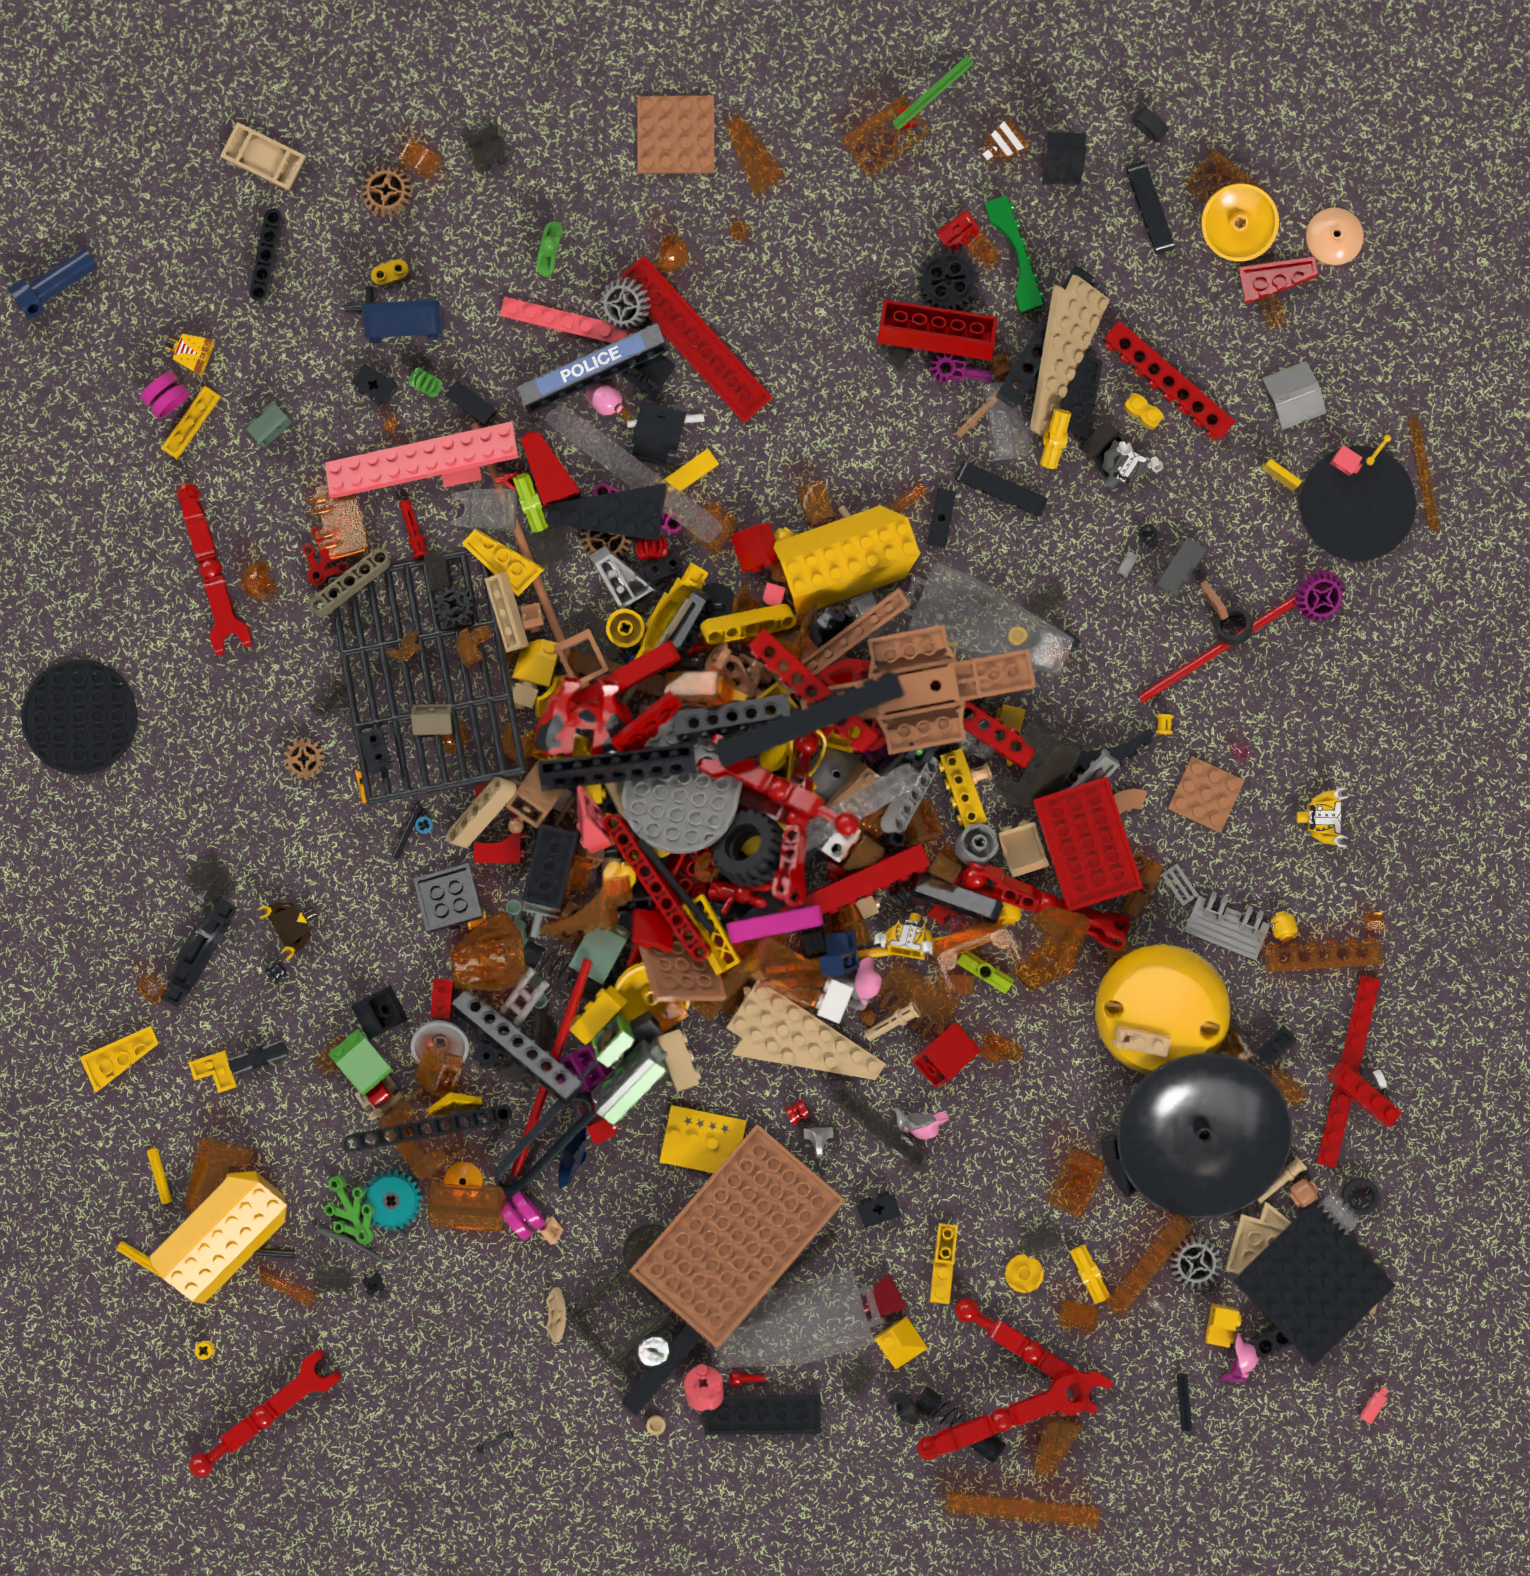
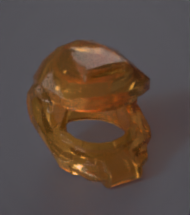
[501,717,536,762]

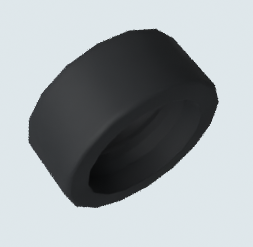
[1132,107,1169,142]
[1215,607,1253,645]
[1341,1178,1380,1216]

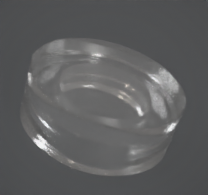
[1146,1296,1166,1311]

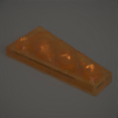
[724,114,786,198]

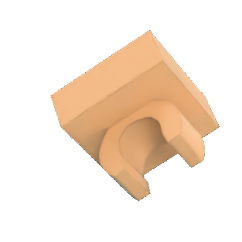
[537,1216,563,1245]

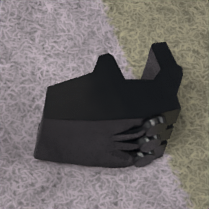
[888,1392,918,1425]

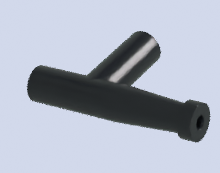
[344,286,373,312]

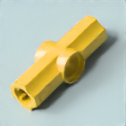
[1040,409,1071,469]
[1070,1244,1110,1304]

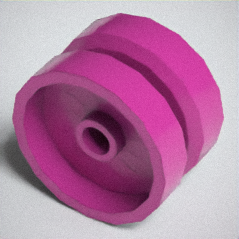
[140,371,190,419]
[498,1191,546,1241]

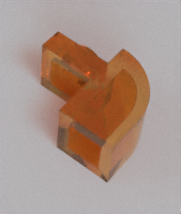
[456,625,493,668]

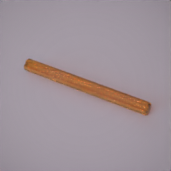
[1409,417,1440,531]

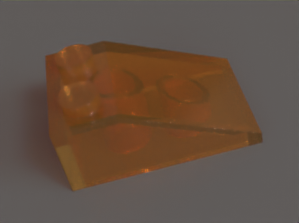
[1046,1146,1106,1218]

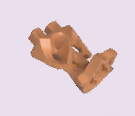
[704,642,773,699]

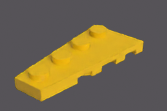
[462,529,545,596]
[80,1026,159,1093]

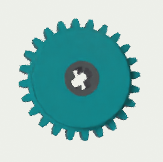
[362,1169,423,1231]

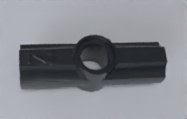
[228,1040,288,1075]

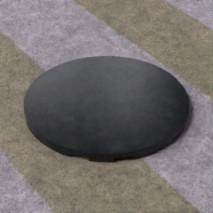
[1300,446,1416,561]
[21,659,138,775]

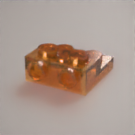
[685,501,739,556]

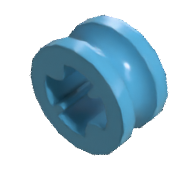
[415,816,433,834]

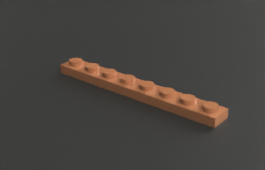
[778,588,912,695]

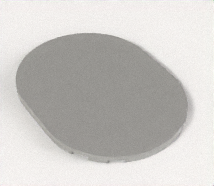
[622,703,742,854]

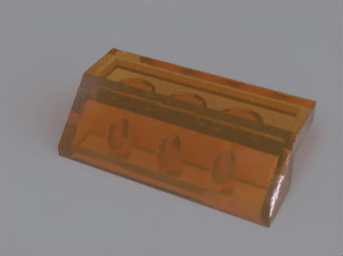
[427,1183,506,1232]

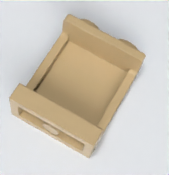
[997,819,1049,878]

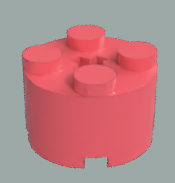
[684,1364,724,1411]

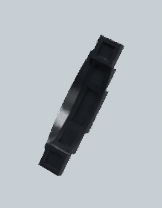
[160,897,238,1008]

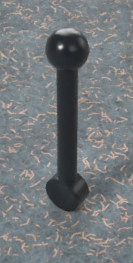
[477,1431,514,1453]

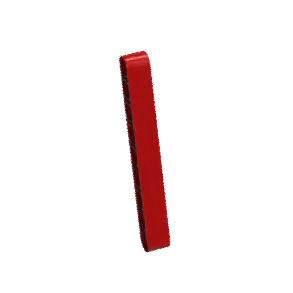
[603,814,712,961]

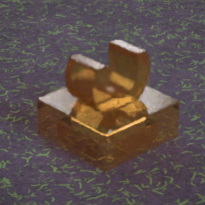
[1363,912,1386,935]

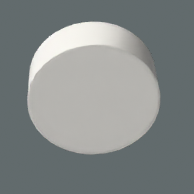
[1372,1070,1387,1090]

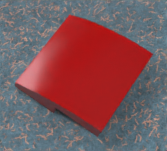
[632,909,673,953]

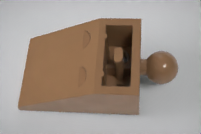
[505,759,565,833]

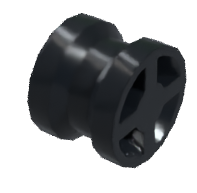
[889,884,913,907]
[264,961,288,985]

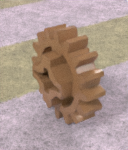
[283,738,326,780]

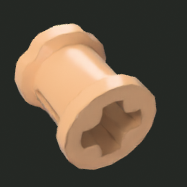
[969,762,993,785]

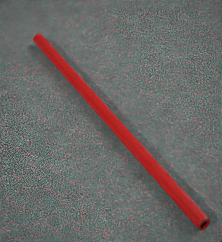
[1137,571,1334,703]
[510,958,593,1177]

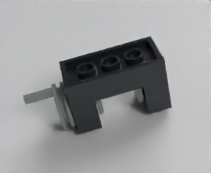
[521,824,580,938]

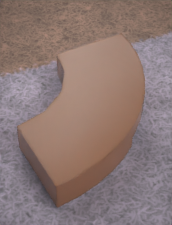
[1114,789,1148,814]

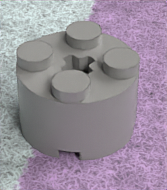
[955,824,998,866]

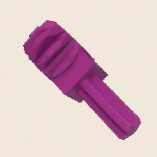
[929,353,993,385]

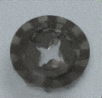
[638,1335,669,1365]

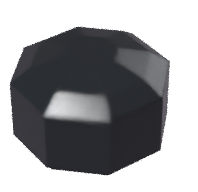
[1137,524,1157,544]

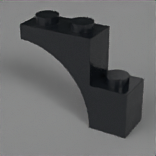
[622,1010,662,1059]

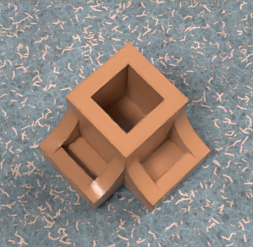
[521,603,545,633]

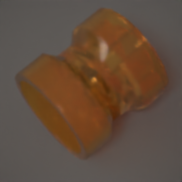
[987,352,1012,378]

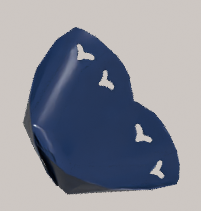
[558,1126,587,1189]

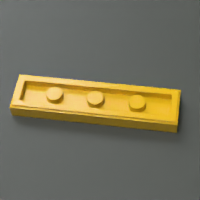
[161,386,221,460]

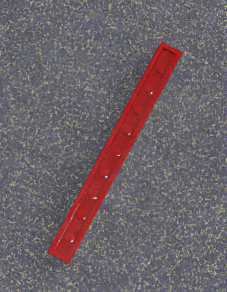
[1316,975,1380,1168]

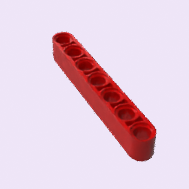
[572,641,681,702]

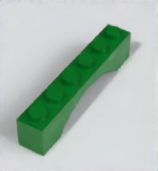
[984,195,1045,314]

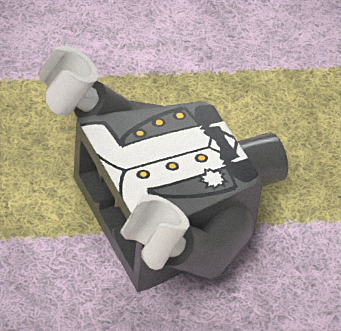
[1102,440,1163,489]

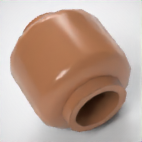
[1289,1179,1319,1208]

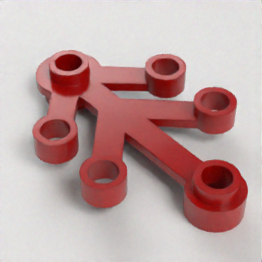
[302,517,358,586]

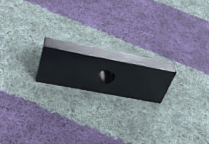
[926,488,956,549]

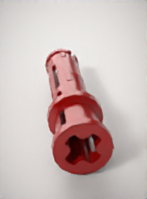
[399,500,430,559]

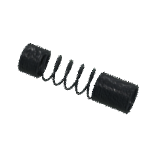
[519,940,616,999]
[914,1386,1006,1463]

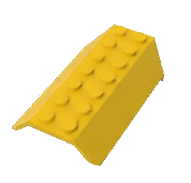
[774,505,920,615]
[150,1171,287,1304]

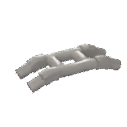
[499,967,550,1028]

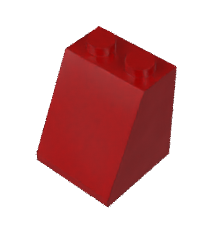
[911,1022,980,1089]

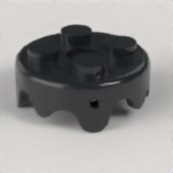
[808,605,855,648]

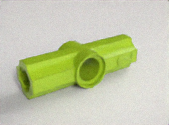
[513,473,548,532]
[956,949,1014,994]

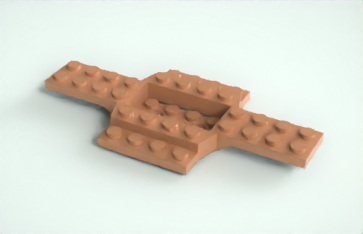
[800,625,1036,755]

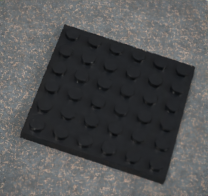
[1232,1200,1396,1366]

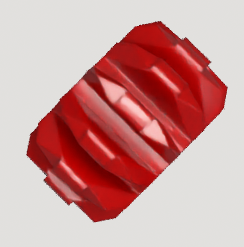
[635,536,668,560]

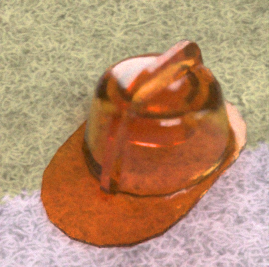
[979,1033,1023,1064]

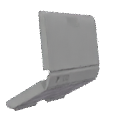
[1261,361,1326,430]

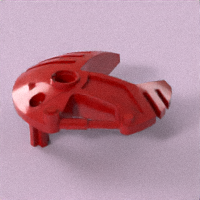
[808,659,902,752]

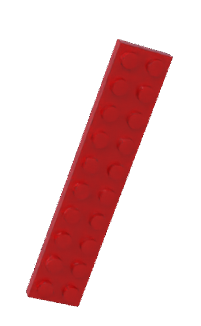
[616,256,773,424]

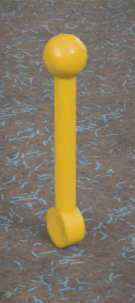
[1366,435,1391,465]

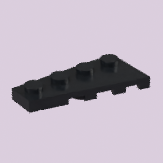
[1060,354,1103,440]

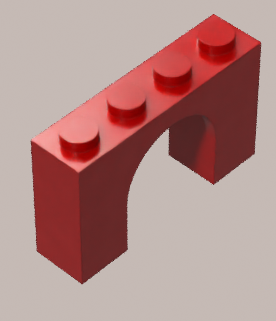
[474,785,526,863]

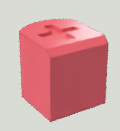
[763,582,786,606]

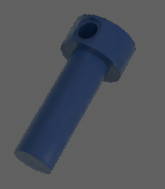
[7,248,98,320]

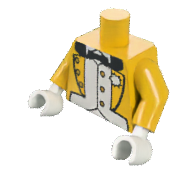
[1296,787,1349,848]
[874,913,935,960]

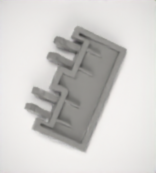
[1184,891,1270,960]

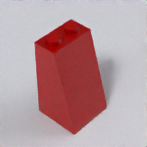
[521,431,581,508]

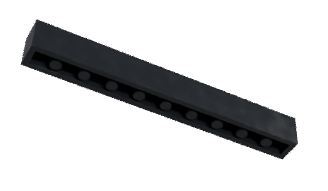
[714,671,906,768]

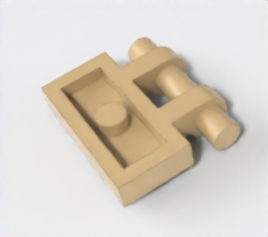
[355,1074,404,1121]

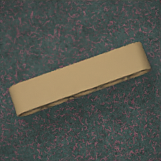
[446,777,516,848]

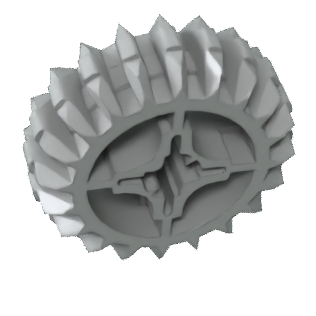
[600,277,651,330]
[1169,1236,1222,1289]

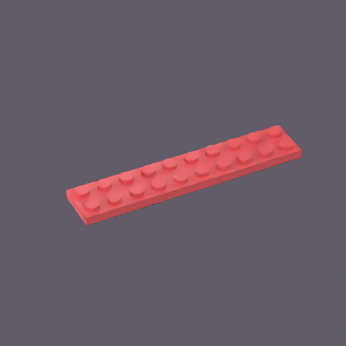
[325,421,519,499]

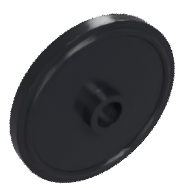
[701,583,739,619]

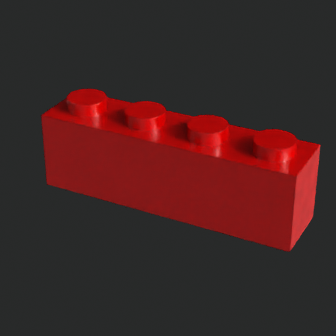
[1326,1063,1402,1128]

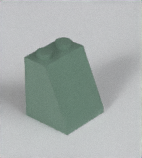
[569,914,631,984]

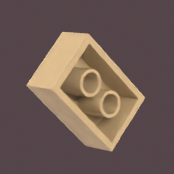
[656,1029,701,1092]

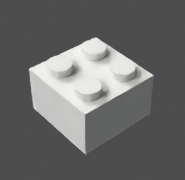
[815,975,854,1023]

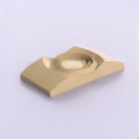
[220,122,306,191]

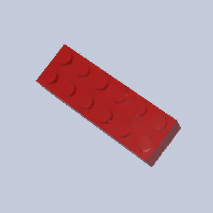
[877,300,998,360]

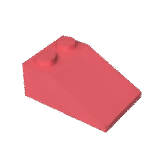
[577,786,612,854]

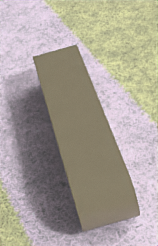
[310,548,391,617]

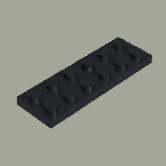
[704,1394,821,1435]

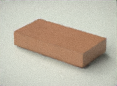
[1200,580,1229,620]

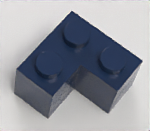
[819,929,860,977]

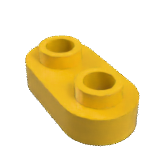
[371,259,409,286]

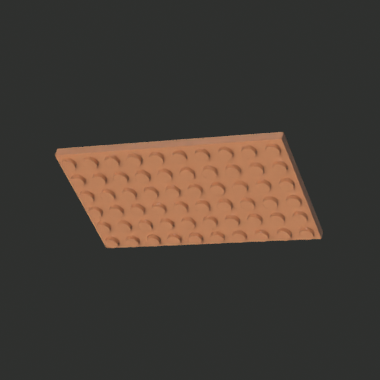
[629,1124,845,1349]

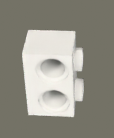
[816,823,861,862]

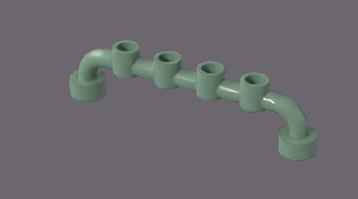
[506,899,548,1009]

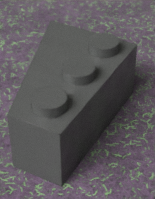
[1154,537,1207,599]

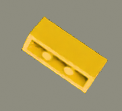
[570,986,628,1045]

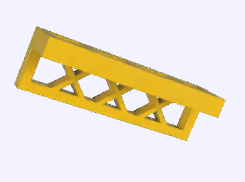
[683,894,742,975]

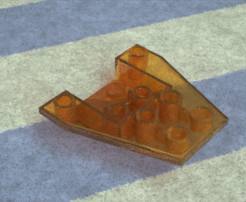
[450,911,526,991]

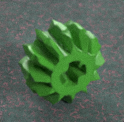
[408,368,443,397]

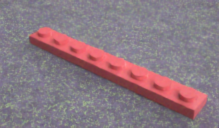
[500,297,641,343]

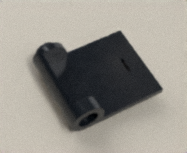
[625,401,687,469]

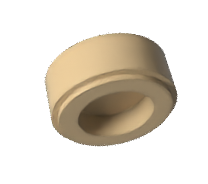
[646,1415,666,1435]

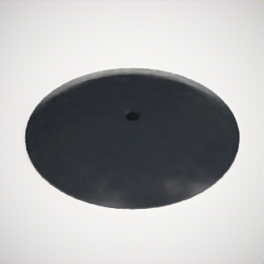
[1117,1053,1292,1218]

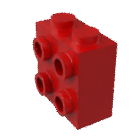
[731,522,779,574]

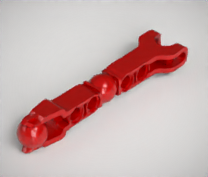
[176,482,253,656]
[961,861,1130,951]
[917,1371,1089,1461]

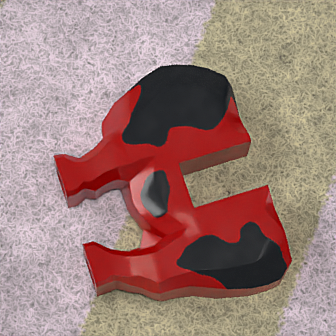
[534,676,633,757]

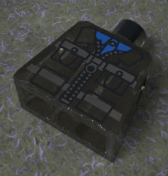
[876,752,918,790]

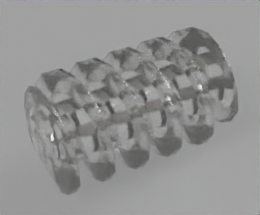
[1317,1192,1360,1236]

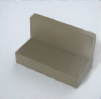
[411,704,452,735]

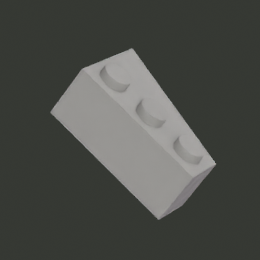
[589,546,654,609]

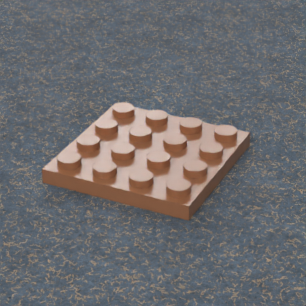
[637,96,714,174]
[638,931,727,1001]

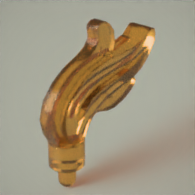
[385,630,421,661]

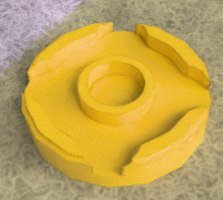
[759,742,789,772]
[1005,1254,1044,1293]

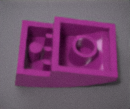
[544,1043,613,1093]

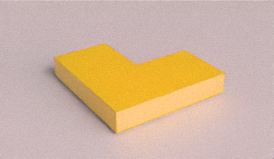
[188,1050,238,1093]
[428,1092,483,1117]

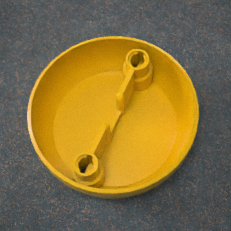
[1095,945,1230,1075]

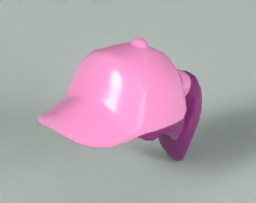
[1221,1333,1259,1383]

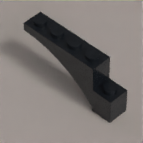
[1049,728,1155,777]

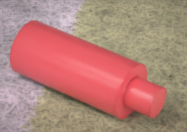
[1359,1386,1389,1424]

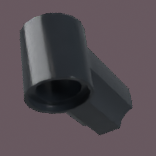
[878,832,906,853]

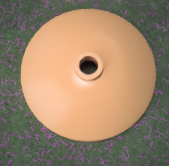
[1306,208,1364,265]

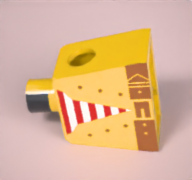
[166,334,215,376]

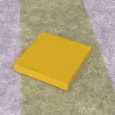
[1262,459,1302,491]

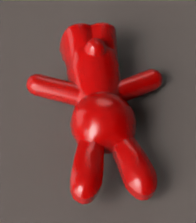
[708,880,773,915]

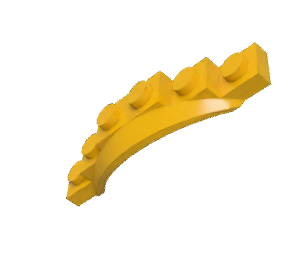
[634,563,708,660]

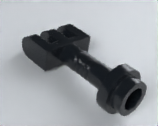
[631,580,671,614]

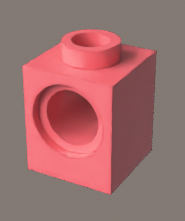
[1330,445,1362,476]

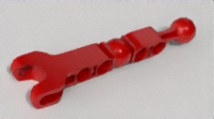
[772,733,819,907]
[696,734,859,837]
[955,1298,1114,1414]
[189,1348,342,1478]

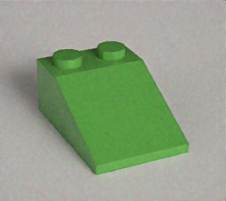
[328,1029,392,1095]

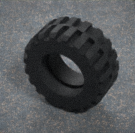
[711,809,784,887]

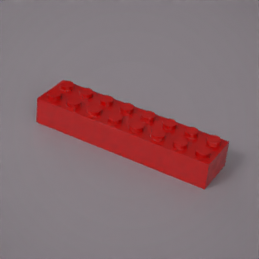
[779,842,931,931]

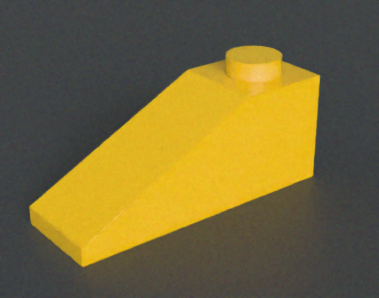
[996,704,1026,766]

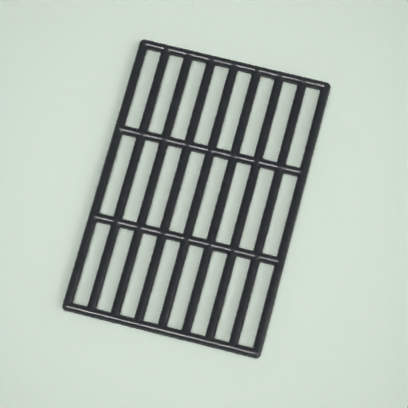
[327,549,527,805]

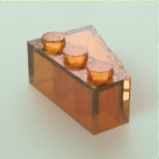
[664,672,736,704]
[1031,1415,1084,1478]

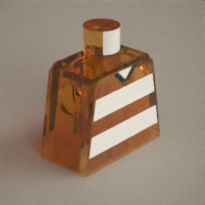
[981,116,1030,163]

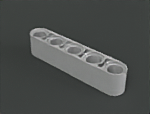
[881,757,939,833]

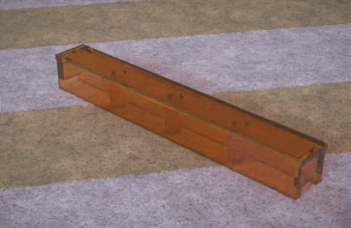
[944,1491,1101,1529]

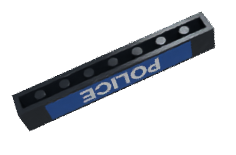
[517,323,669,414]

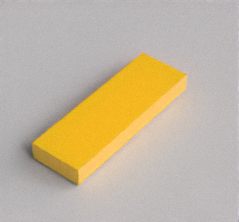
[661,449,719,498]

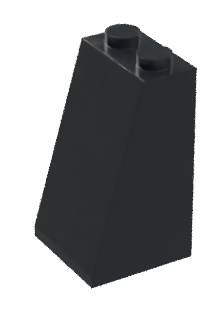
[1042,132,1086,185]

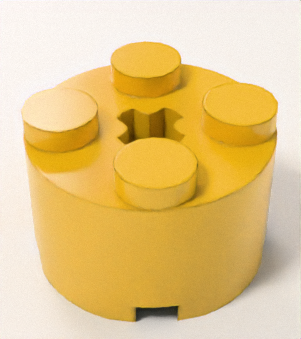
[606,609,645,649]

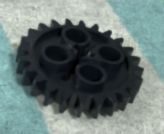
[917,248,980,310]

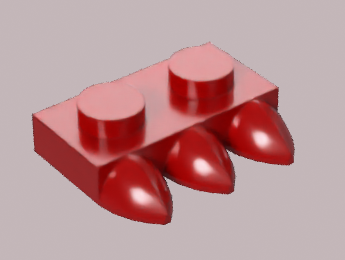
[936,209,980,254]

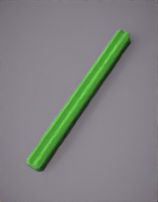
[892,56,973,129]

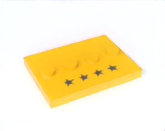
[660,1105,747,1173]

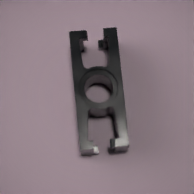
[445,380,497,426]

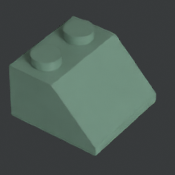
[246,403,292,448]

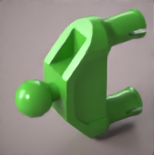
[537,221,563,277]

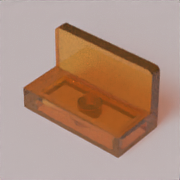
[565,855,593,899]

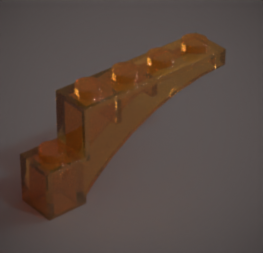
[540,875,633,936]

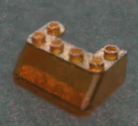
[184,1137,257,1214]

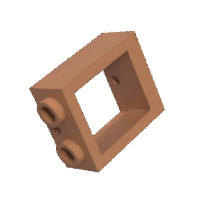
[554,629,610,690]

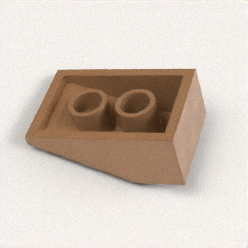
[825,762,891,824]

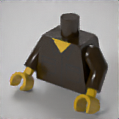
[257,902,318,961]

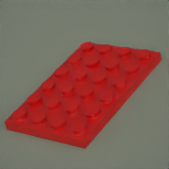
[1033,776,1143,912]

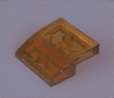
[825,904,872,947]

